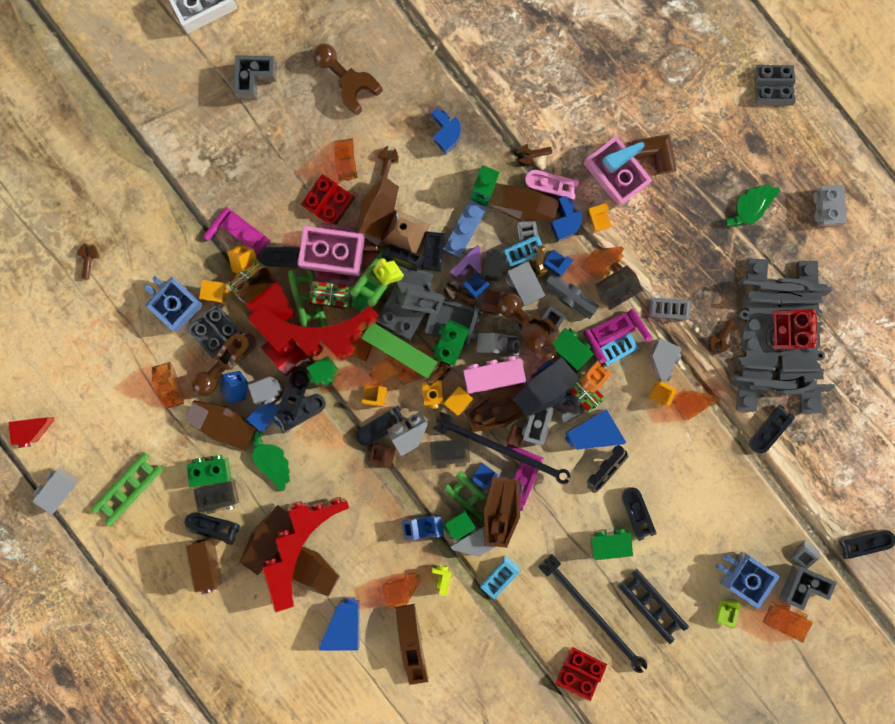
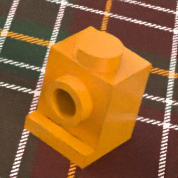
[422,381,443,409]

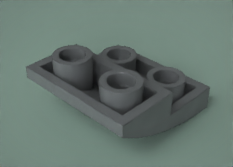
[754,65,796,106]
[187,303,242,359]

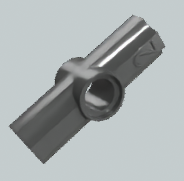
[543,273,599,319]

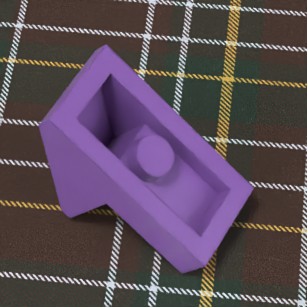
[450,245,481,279]

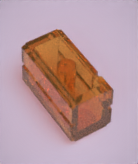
[763,601,812,643]

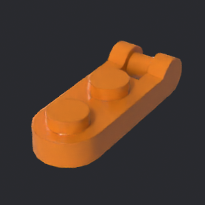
[581,360,612,393]

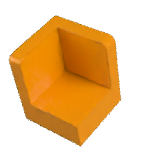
[586,203,611,233]
[227,244,257,274]
[199,280,229,304]
[648,381,678,407]
[361,384,387,407]
[444,387,473,415]

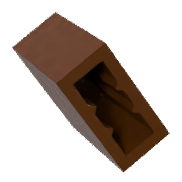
[186,538,222,594]

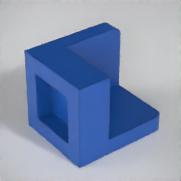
[542,250,573,278]
[462,272,490,299]
[220,371,248,404]
[471,463,498,491]

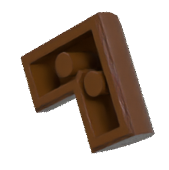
[632,134,677,175]

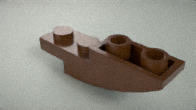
[396,604,429,685]

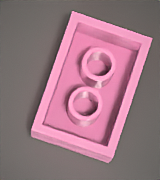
[584,135,652,208]
[298,226,365,276]
[463,356,526,394]

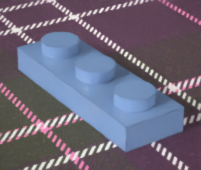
[443,199,487,259]

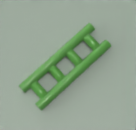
[350,246,398,306]
[287,269,328,327]
[91,452,164,526]
[444,471,519,524]

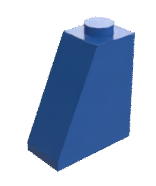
[565,409,627,449]
[319,597,360,651]

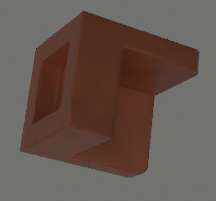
[360,246,379,268]
[480,289,505,316]

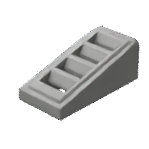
[516,221,538,262]
[649,298,691,320]

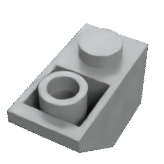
[477,333,520,356]
[649,338,682,383]
[387,411,428,456]
[451,524,495,557]

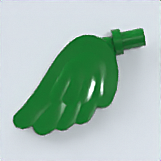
[725,184,780,227]
[252,431,290,491]

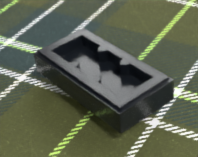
[422,231,445,272]
[381,244,424,272]

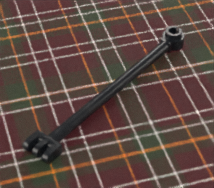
[433,411,571,484]
[538,554,647,673]

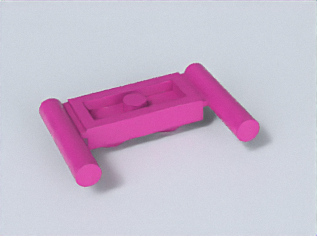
[203,207,271,259]
[583,309,652,363]
[506,444,544,511]

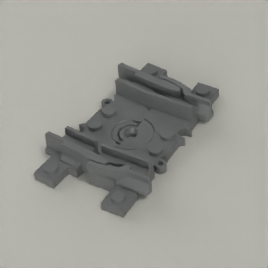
[730,258,836,413]

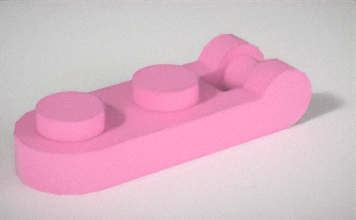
[525,170,579,201]

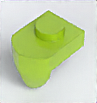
[714,599,741,629]

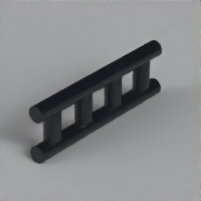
[617,568,689,644]

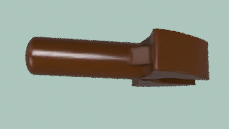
[516,144,553,166]
[378,146,399,178]
[77,243,100,280]
[443,281,478,307]
[709,320,735,354]
[426,361,451,386]

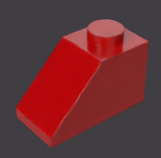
[8,417,54,448]

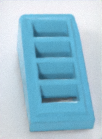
[602,142,644,173]
[502,235,546,268]
[601,333,639,367]
[480,556,520,599]

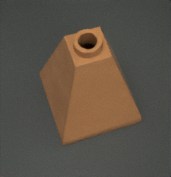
[380,209,430,254]

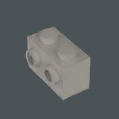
[813,185,847,227]
[505,262,545,308]
[248,377,284,404]
[522,407,554,445]
[32,466,79,515]

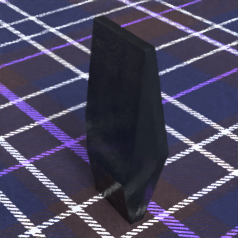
[512,358,580,418]

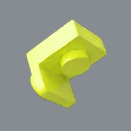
[373,258,404,286]
[431,564,451,596]

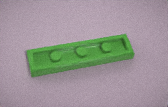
[362,323,438,379]

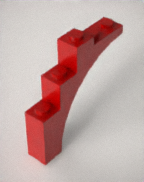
[248,305,379,361]
[261,497,349,613]

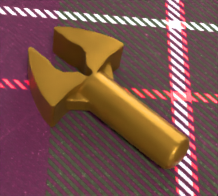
[530,245,547,278]

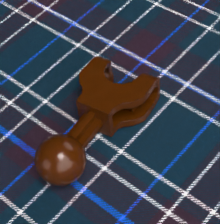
[312,43,383,116]
[497,293,559,361]
[192,333,256,396]

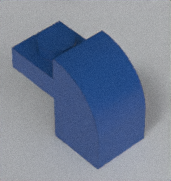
[431,108,461,155]
[550,196,582,242]
[247,404,292,433]
[402,514,444,540]

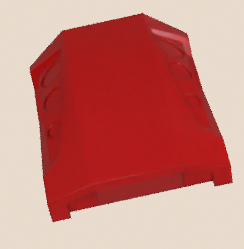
[772,309,817,349]
[260,322,310,376]

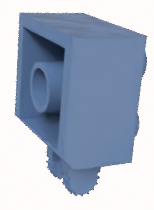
[144,276,204,332]
[716,551,780,609]

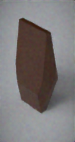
[357,176,399,247]
[488,183,560,221]
[464,383,524,432]
[184,400,256,451]
[483,477,520,548]
[240,505,292,575]
[277,546,340,596]

